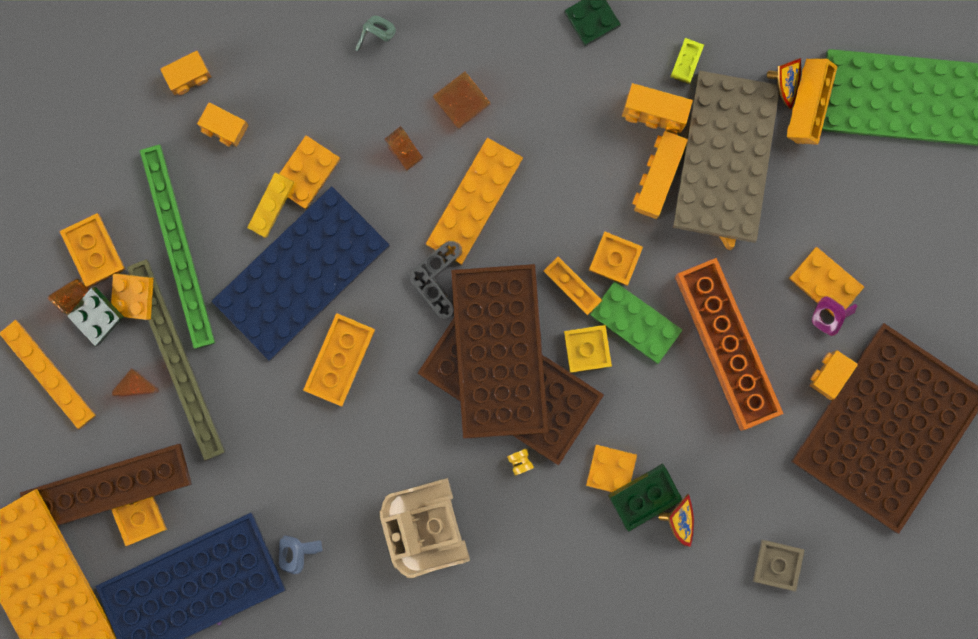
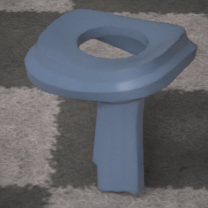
[279,535,322,574]

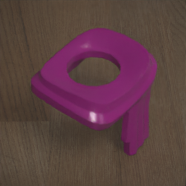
[812,296,857,336]

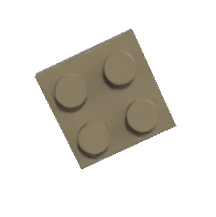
[753,540,805,591]

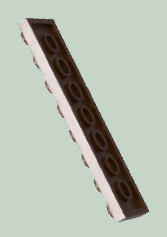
[20,444,192,526]

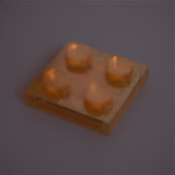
[433,71,491,130]

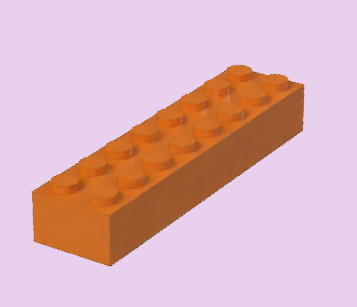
[675,258,784,431]

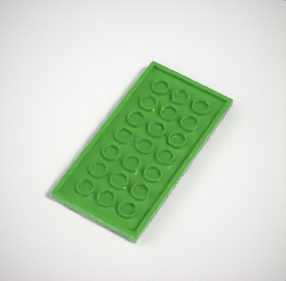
[822,49,978,146]

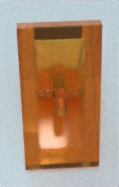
[47,278,89,315]
[112,368,159,397]

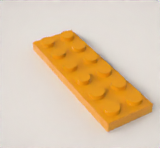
[426,137,523,265]

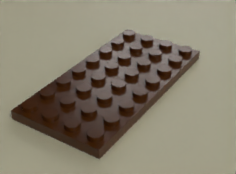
[451,264,548,439]
[417,317,604,466]

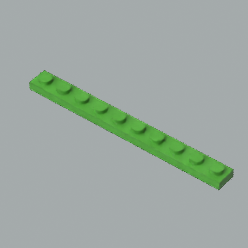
[140,144,215,349]

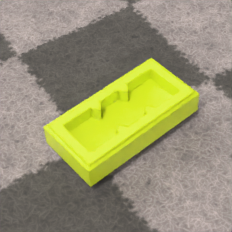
[670,38,704,84]

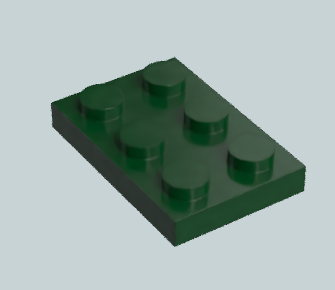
[608,463,682,532]

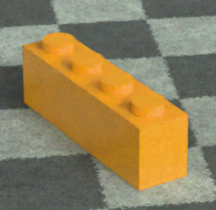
[787,59,838,145]
[632,131,688,220]

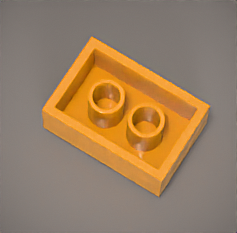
[622,83,693,134]

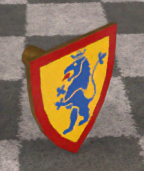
[767,58,801,109]
[659,494,694,547]

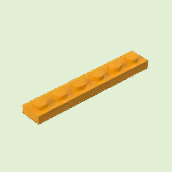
[0,320,96,429]

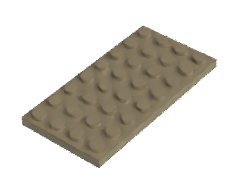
[673,70,779,243]

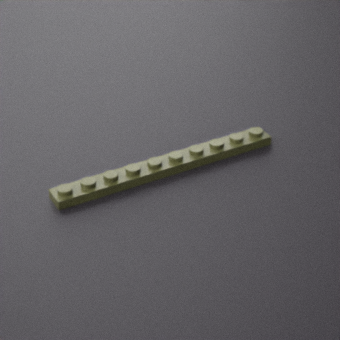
[127,259,226,461]

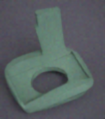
[355,16,396,51]

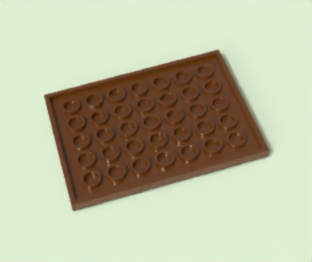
[791,323,978,534]

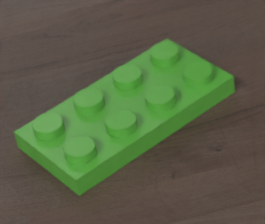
[590,281,682,364]

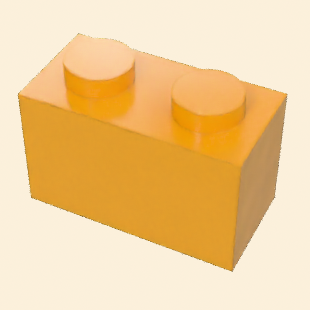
[160,50,211,95]
[197,102,249,147]
[809,350,858,400]

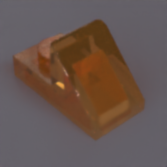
[384,126,423,171]

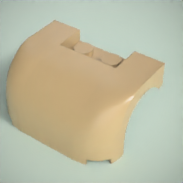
[380,478,470,578]

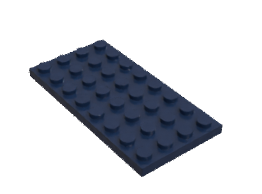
[212,186,390,361]
[95,513,287,639]

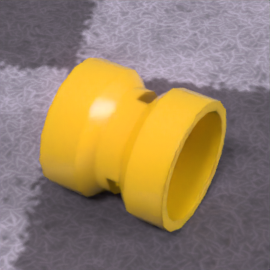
[507,449,534,476]

